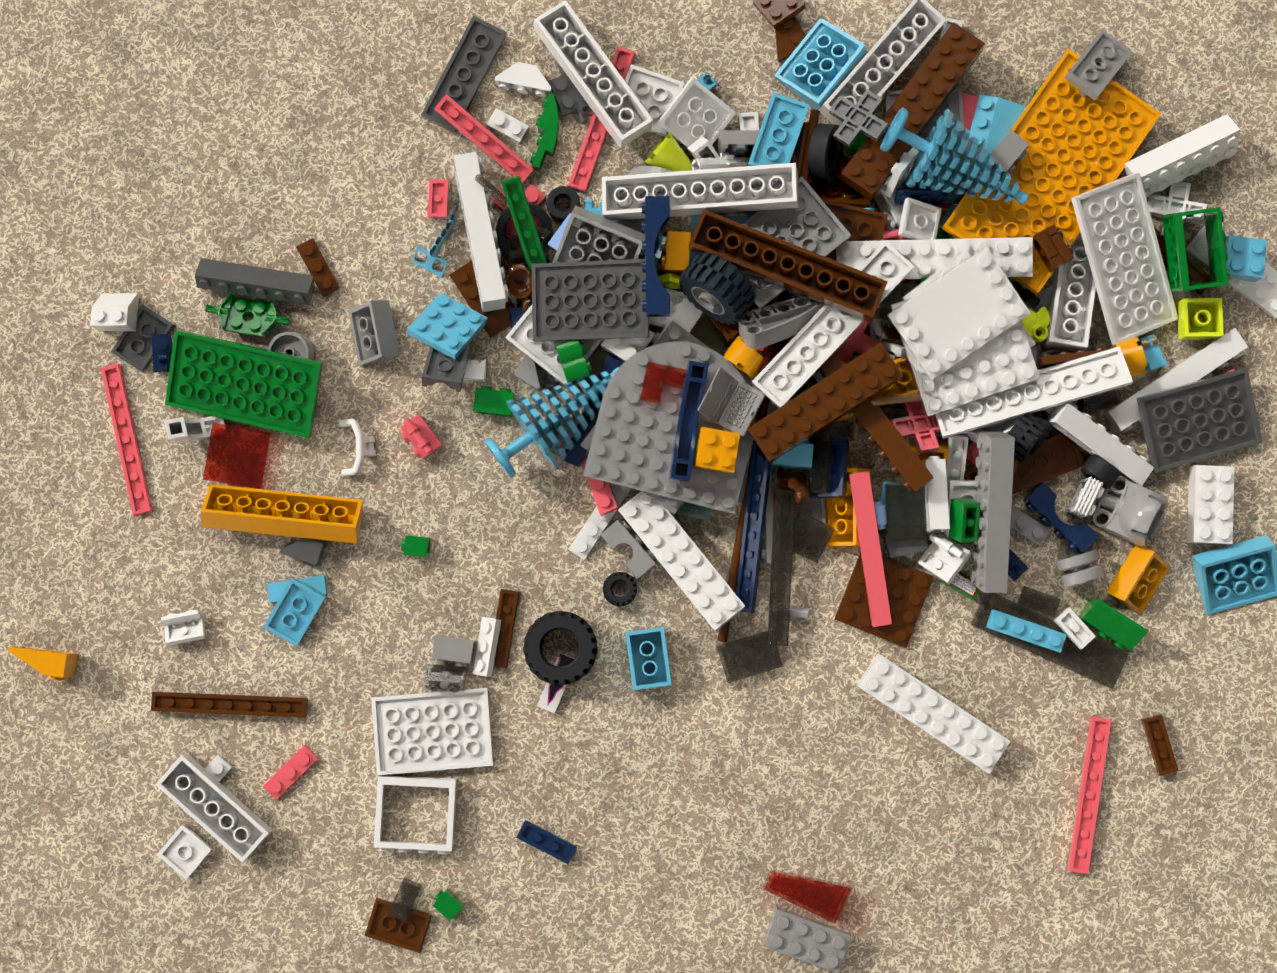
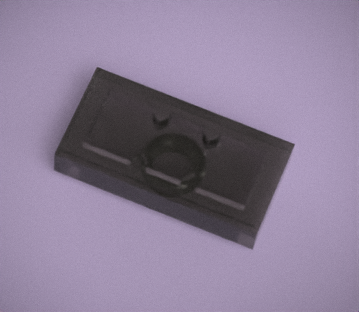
[1017,586,1061,617]

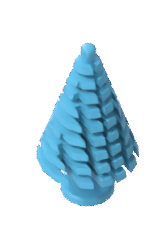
[880,107,1029,204]
[484,367,620,479]

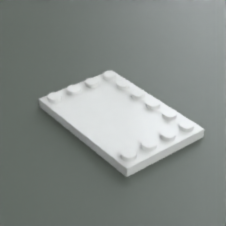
[887,248,1030,380]
[371,688,494,775]

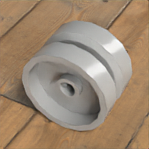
[268,332,315,360]
[1055,549,1105,587]

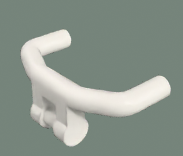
[339,418,376,477]

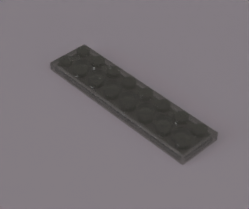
[970,593,1128,689]

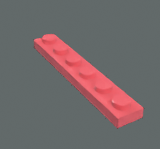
[434,94,534,184]

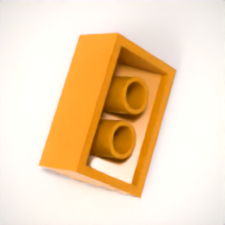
[1106,544,1170,616]

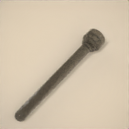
[475,174,551,243]

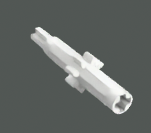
[692,153,750,170]

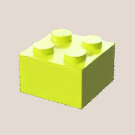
[1177,298,1224,340]

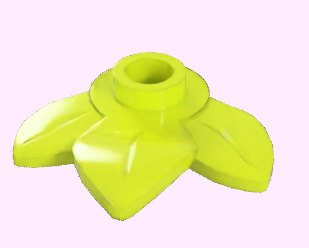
[1021,306,1050,342]

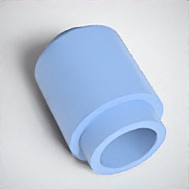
[874,501,888,530]

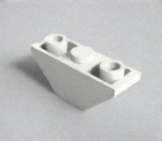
[495,62,552,98]

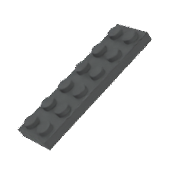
[421,15,507,133]

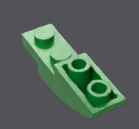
[530,92,559,172]

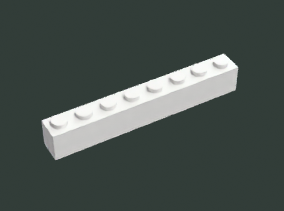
[1104,328,1248,433]

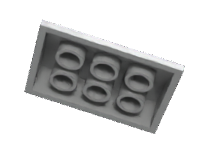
[552,205,646,263]

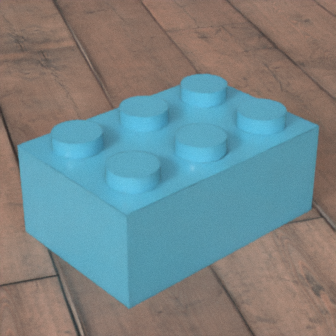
[625,627,672,690]

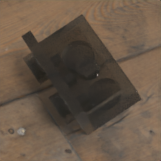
[424,664,467,692]

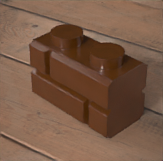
[1033,224,1074,272]

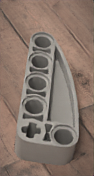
[738,295,825,349]

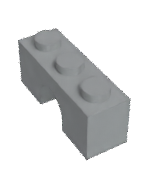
[600,520,655,578]

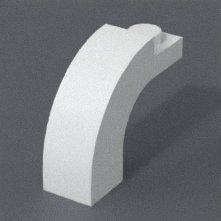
[164,416,227,443]

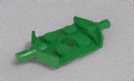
[205,293,290,337]

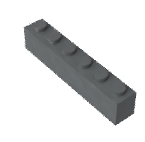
[195,258,315,305]

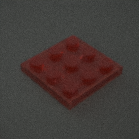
[203,423,271,489]

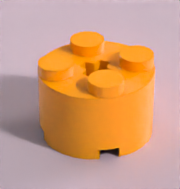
[723,336,769,380]
[1108,337,1147,378]

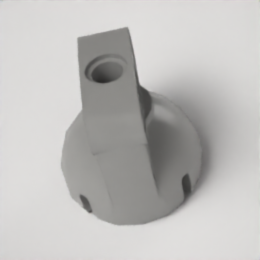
[1093,476,1168,546]

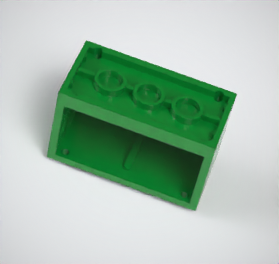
[1162,207,1230,291]

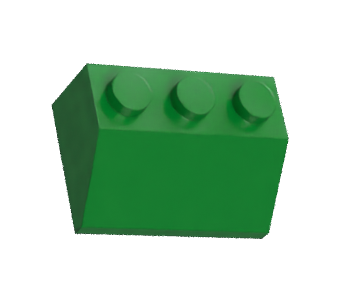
[1079,599,1148,651]

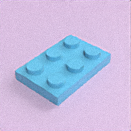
[263,577,326,646]

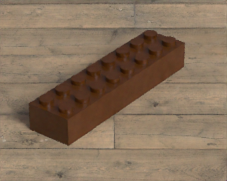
[748,342,903,464]

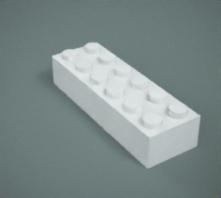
[1124,114,1240,198]
[1044,235,1096,353]
[155,753,273,863]

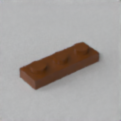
[296,238,340,297]
[1141,714,1179,776]

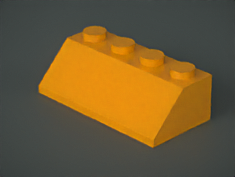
[826,468,871,547]

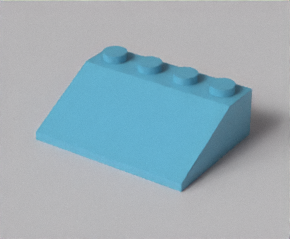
[774,18,867,110]
[966,94,1027,164]
[1192,535,1277,615]

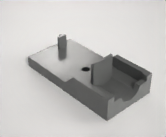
[422,341,472,392]

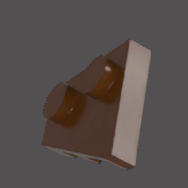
[775,17,806,62]

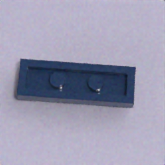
[516,819,577,864]

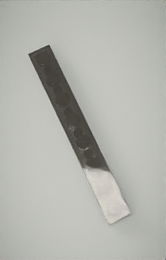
[767,490,795,646]

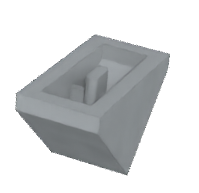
[514,355,541,391]

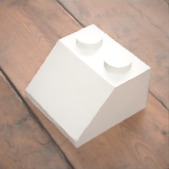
[90,293,139,331]

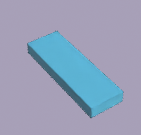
[267,575,328,603]

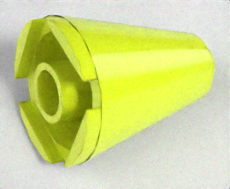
[644,133,692,172]

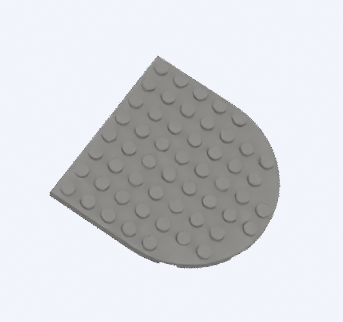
[583,341,756,514]

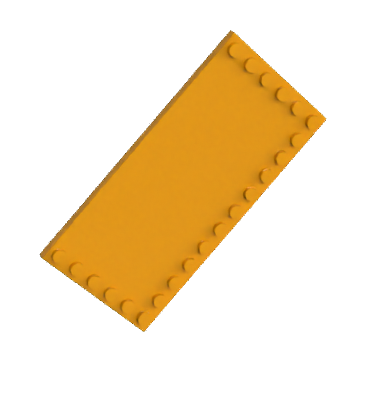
[942,48,1161,295]

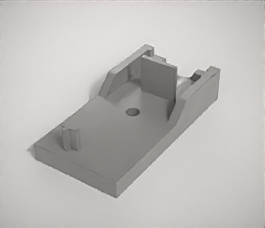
[1064,29,1132,101]

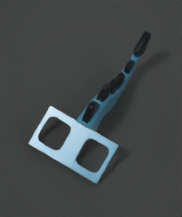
[412,202,459,278]

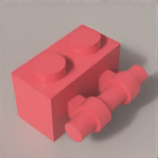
[400,414,443,460]

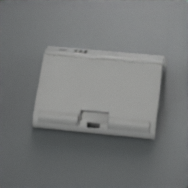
[697,367,765,437]

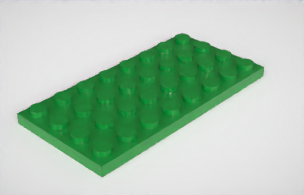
[165,329,323,438]

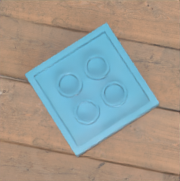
[407,292,488,359]

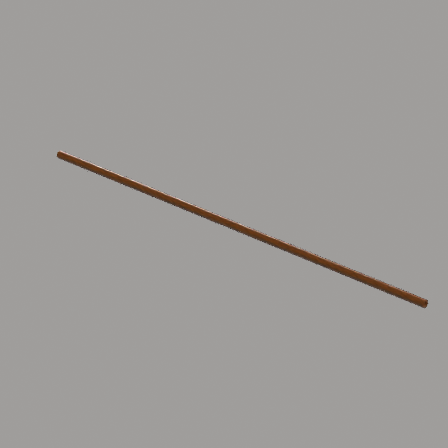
[717,109,820,642]

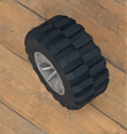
[679,252,756,325]

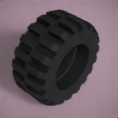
[523,611,598,685]

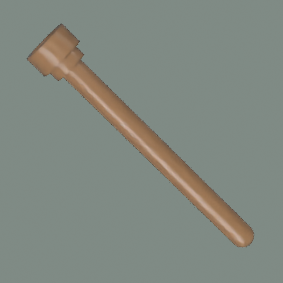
[871,393,922,406]

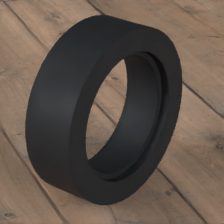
[808,123,844,183]
[496,202,553,261]

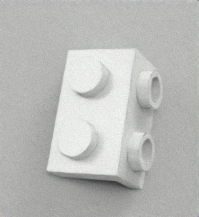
[161,610,206,646]

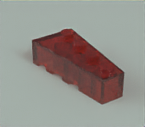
[763,869,851,924]

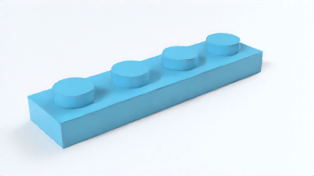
[986,609,1067,653]

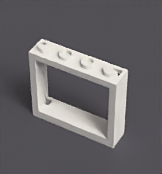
[374,775,457,854]

